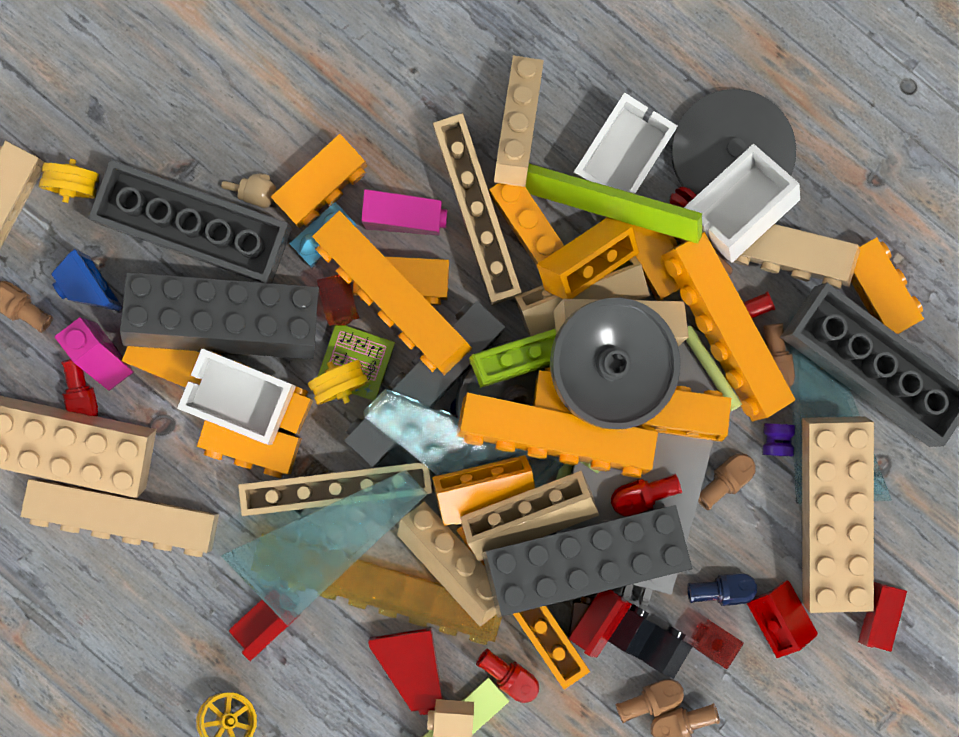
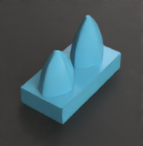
[289,202,357,268]

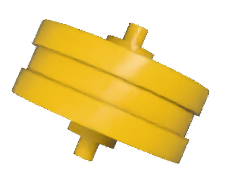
[39,159,100,203]
[308,360,369,405]
[196,693,257,737]

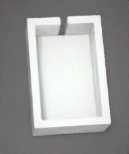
[573,92,678,194]
[684,144,800,263]
[177,349,296,445]

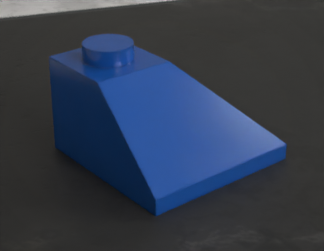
[51,249,123,311]

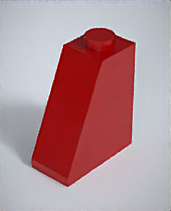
[368,627,443,715]

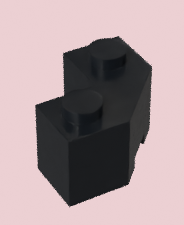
[608,604,693,679]

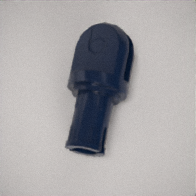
[687,573,757,606]

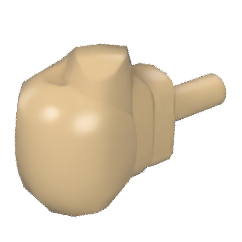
[221,173,276,208]

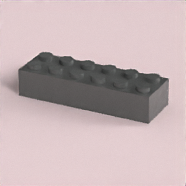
[88,160,292,283]
[120,272,319,359]
[780,282,959,447]
[344,301,505,467]
[482,505,693,617]

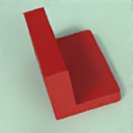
[747,580,818,658]
[858,582,907,652]
[229,589,300,661]
[569,590,632,658]

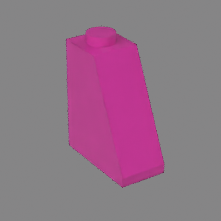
[362,189,448,236]
[54,317,134,391]

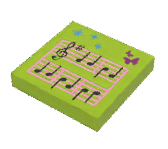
[317,322,395,401]

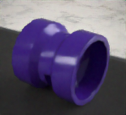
[762,423,796,457]

